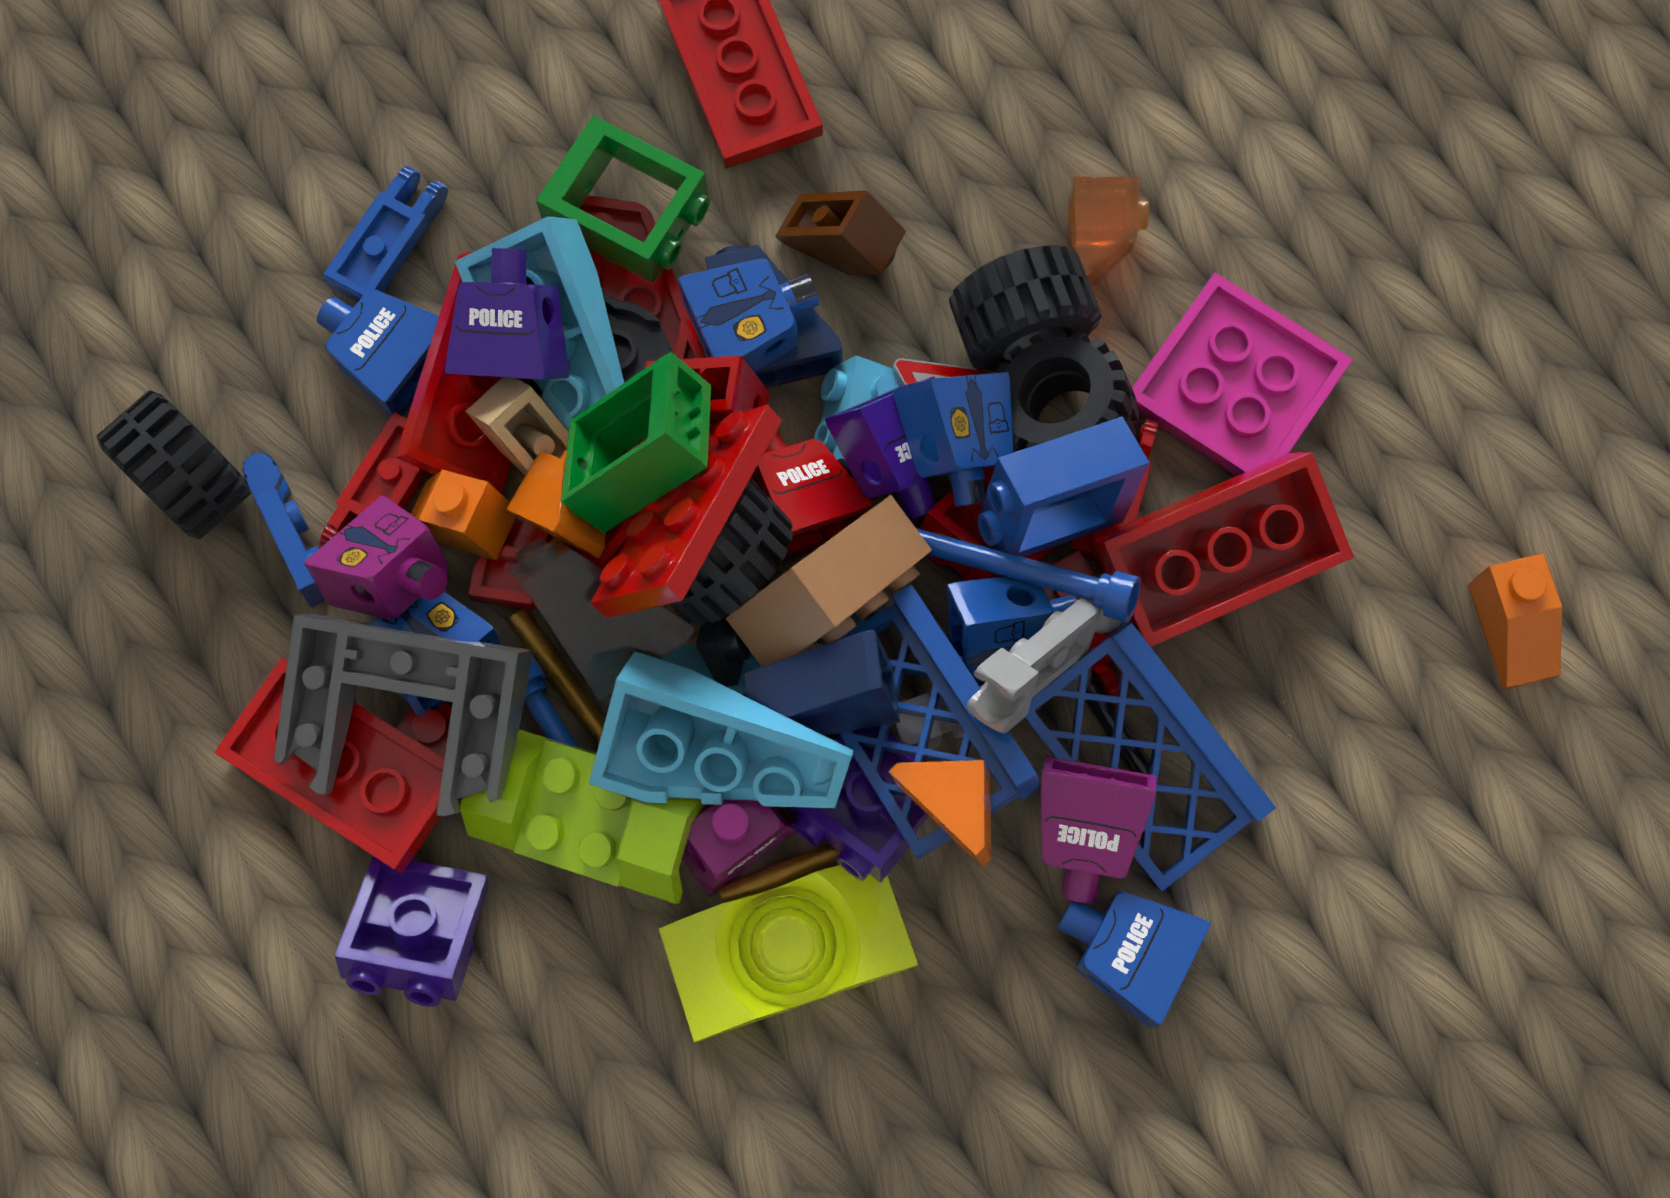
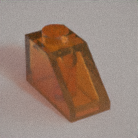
[1068,176,1149,288]

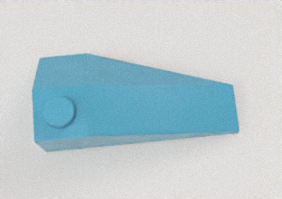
[455,216,624,431]
[589,651,854,808]

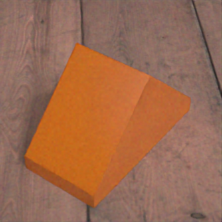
[888,760,991,868]

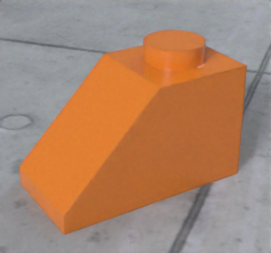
[506,450,606,558]
[410,470,517,560]
[1468,553,1562,690]

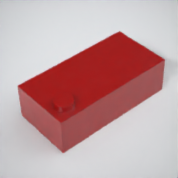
[1088,452,1354,647]

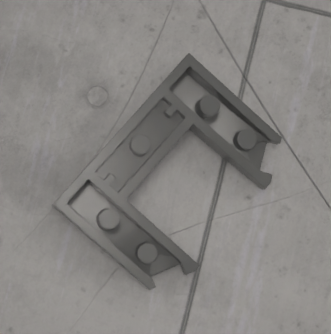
[274,614,533,817]

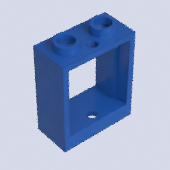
[978,416,1149,557]

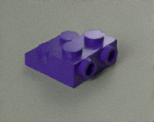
[788,726,929,882]
[335,856,489,1007]

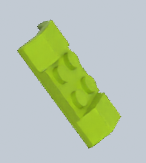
[460,729,705,904]

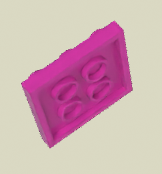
[1132,273,1353,476]

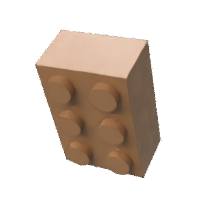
[725,495,932,667]

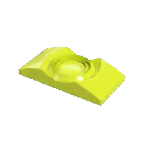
[659,865,918,1043]

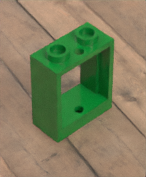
[536,115,711,283]
[561,351,711,533]

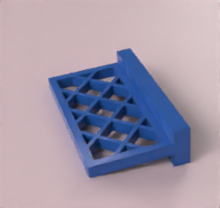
[838,584,1041,860]
[1025,621,1276,892]

